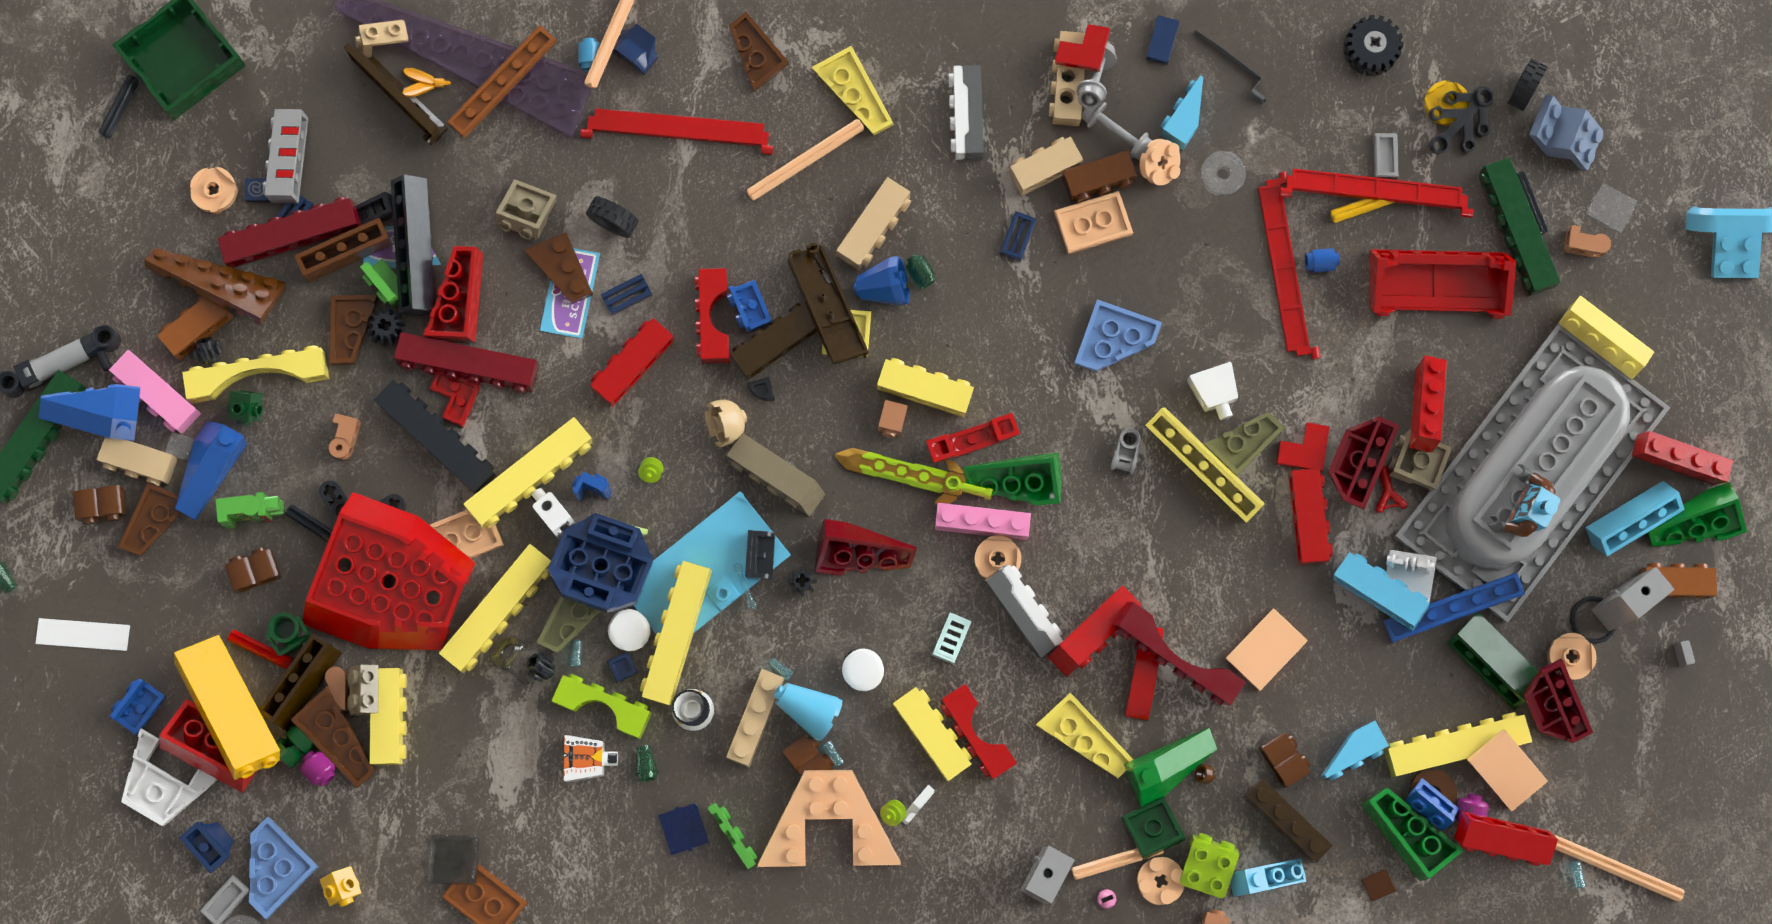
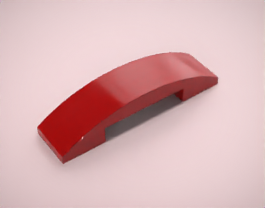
[926,413,1020,463]
[1125,627,1164,721]

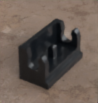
[745,530,775,580]

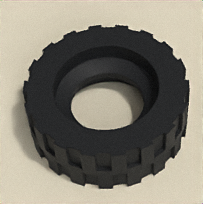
[1507,58,1548,111]
[586,196,639,238]

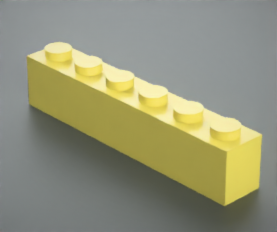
[1145,407,1265,523]
[464,417,592,529]
[439,544,551,673]
[640,561,713,705]
[1384,712,1532,778]

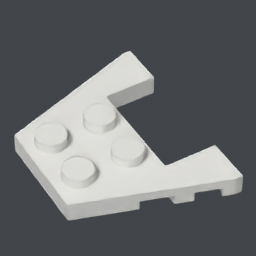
[121,729,217,826]

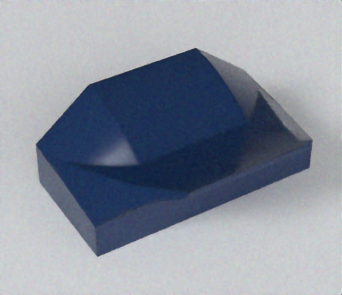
[612,24,658,75]
[179,821,234,874]

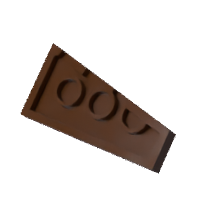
[291,686,376,788]

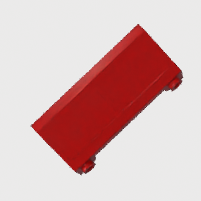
[1369,249,1516,319]

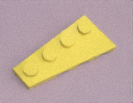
[812,46,894,136]
[1036,693,1133,779]

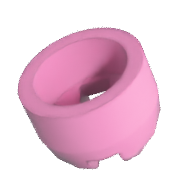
[1097,889,1116,909]

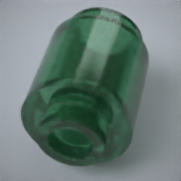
[905,254,937,289]

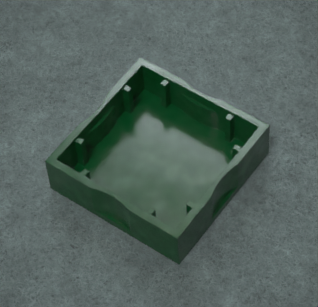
[112,0,246,120]

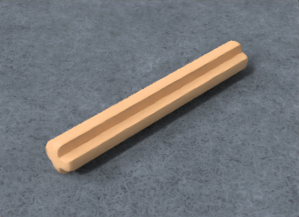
[1072,848,1164,880]

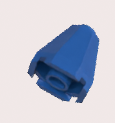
[853,256,910,306]

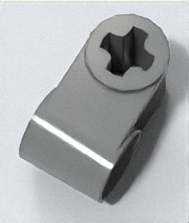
[1110,428,1141,475]

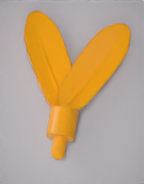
[402,68,451,97]

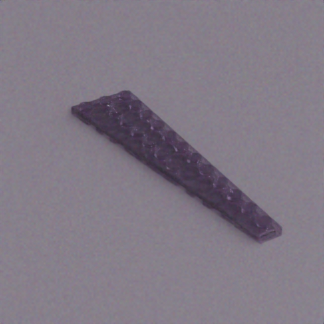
[334,0,593,139]

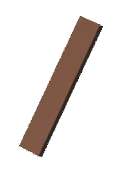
[447,25,557,139]

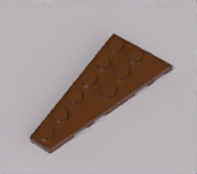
[145,248,286,325]

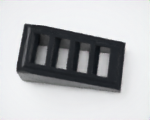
[356,192,393,225]

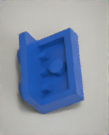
[727,280,772,333]
[571,471,612,501]
[110,679,167,735]
[1405,778,1459,831]

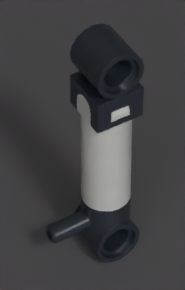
[0,325,121,398]

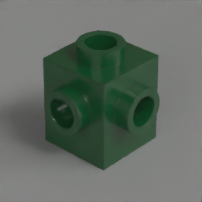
[227,390,263,425]

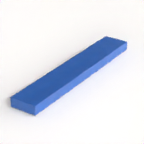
[1383,572,1525,643]

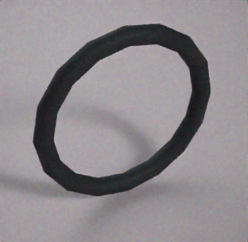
[1570,596,1617,644]

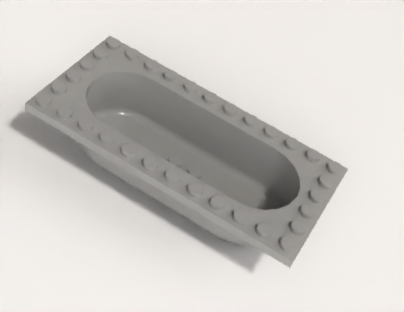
[1394,324,1670,623]

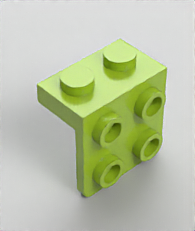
[1180,833,1240,898]

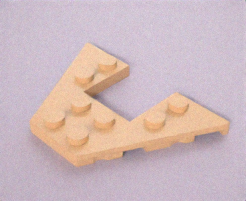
[758,770,901,867]

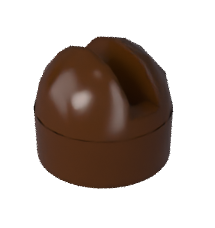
[1195,764,1215,784]

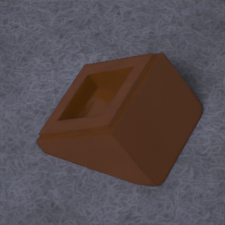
[1361,869,1396,901]

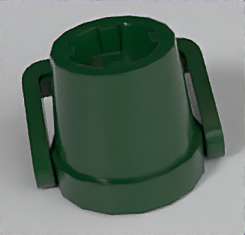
[265,613,310,655]

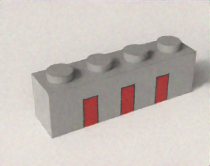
[263,109,309,203]

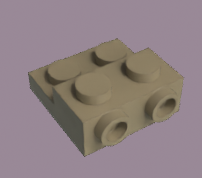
[495,179,557,240]
[1387,430,1452,491]
[347,665,378,717]

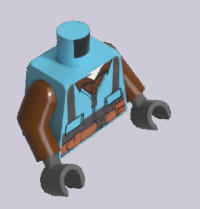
[1487,464,1560,537]

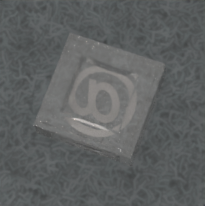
[165,432,194,461]

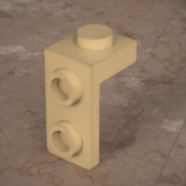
[355,20,408,58]

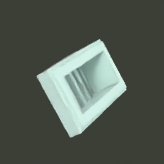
[932,612,972,665]

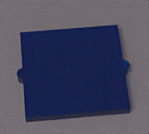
[659,803,709,855]

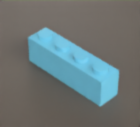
[1585,481,1685,557]
[1333,552,1430,631]

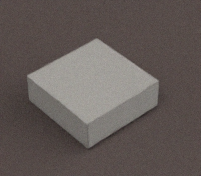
[1673,640,1695,667]

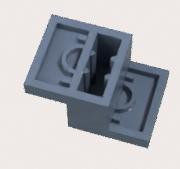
[1529,95,1604,171]

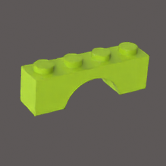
[552,673,652,739]

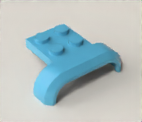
[1685,206,1772,278]

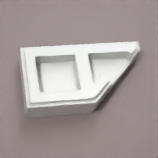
[902,785,934,825]

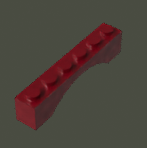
[1112,602,1246,706]

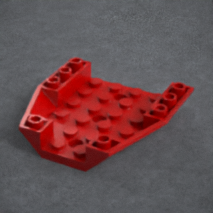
[302,492,476,650]

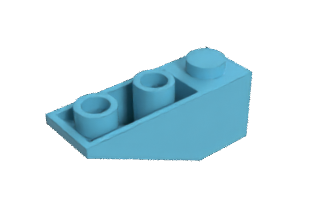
[1160,75,1203,150]
[1321,721,1389,781]
[1230,858,1306,897]

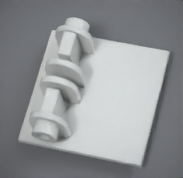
[1386,550,1437,603]

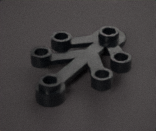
[1429,86,1494,154]

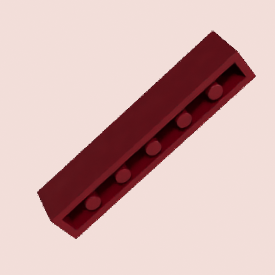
[218,197,361,268]
[394,332,539,394]

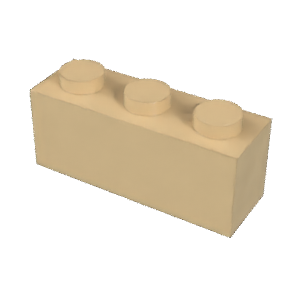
[1009,137,1083,196]
[96,437,178,486]

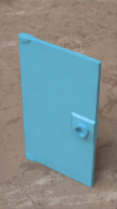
[633,491,791,634]

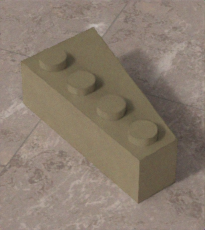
[727,433,826,517]

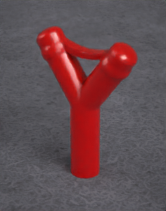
[1375,466,1408,513]

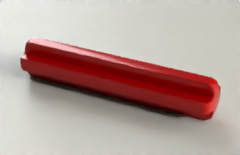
[227,630,294,670]

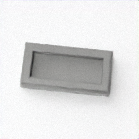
[1373,133,1399,179]
[199,875,250,924]

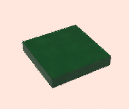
[1121,797,1186,860]

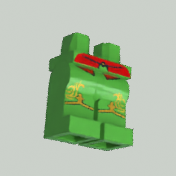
[215,492,285,529]

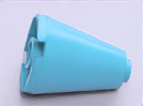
[774,683,842,741]

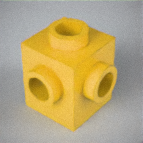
[320,866,361,907]

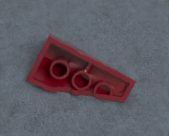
[815,519,917,576]

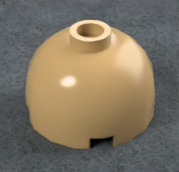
[705,399,747,447]

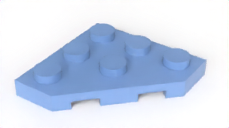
[1074,299,1162,372]
[249,817,319,919]

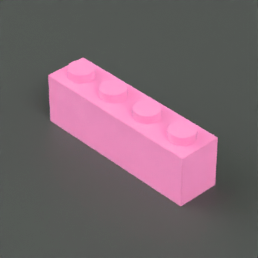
[109,350,201,434]
[935,503,1031,540]

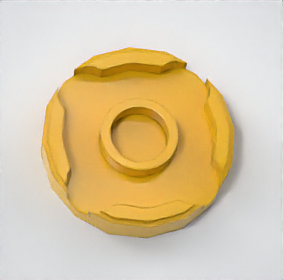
[1424,81,1470,126]

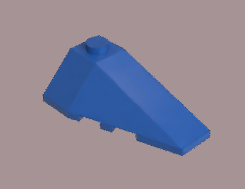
[39,384,140,441]
[175,421,247,521]

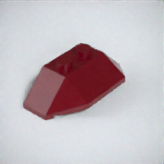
[1328,416,1400,510]
[1523,659,1594,744]

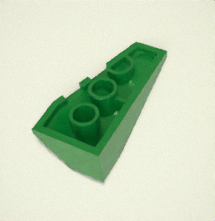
[963,452,1062,506]
[1648,482,1747,547]
[1124,727,1217,808]

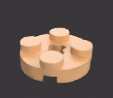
[1140,139,1180,185]
[190,167,238,214]
[974,535,1021,579]
[1547,633,1596,681]
[1137,857,1185,905]

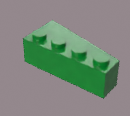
[1361,788,1464,881]

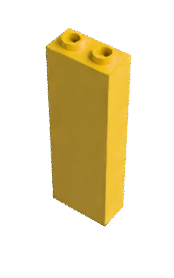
[174,635,280,780]

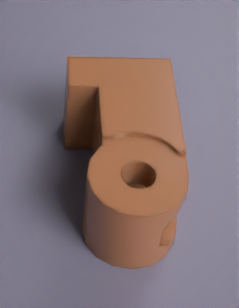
[1563,225,1611,257]
[329,413,361,460]
[325,667,349,712]

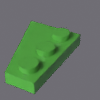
[708,803,758,870]

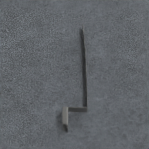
[1194,29,1267,105]

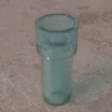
[569,640,582,667]
[768,657,795,681]
[821,740,844,767]
[1569,860,1586,889]

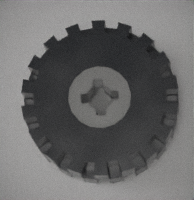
[1343,15,1404,76]

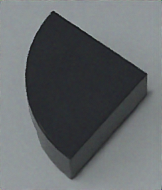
[747,377,775,401]

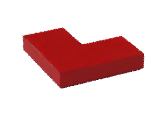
[1055,24,1110,72]
[429,372,481,428]
[1276,422,1330,472]

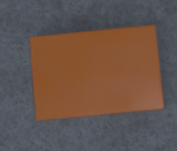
[442,858,528,924]

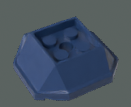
[548,513,653,613]

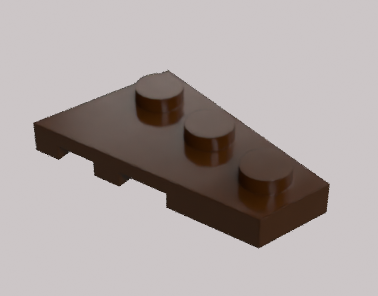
[729,12,789,92]
[524,232,593,304]
[330,295,378,365]
[118,483,182,556]

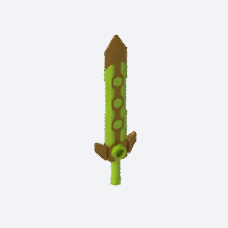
[835,448,993,505]

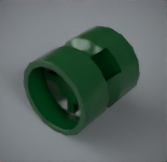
[276,724,316,768]

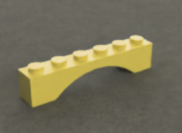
[182,346,329,404]

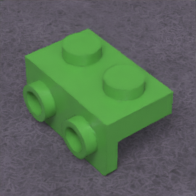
[360,259,398,308]

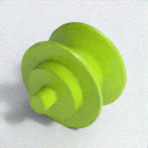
[638,457,663,483]
[880,800,907,826]

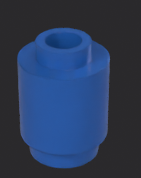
[1305,248,1340,273]

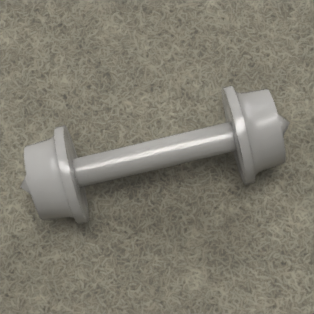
[1076,42,1117,109]
[1081,102,1152,161]

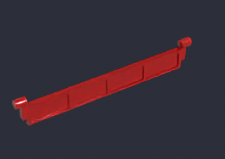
[580,108,773,155]
[1279,168,1474,218]
[1258,171,1321,360]

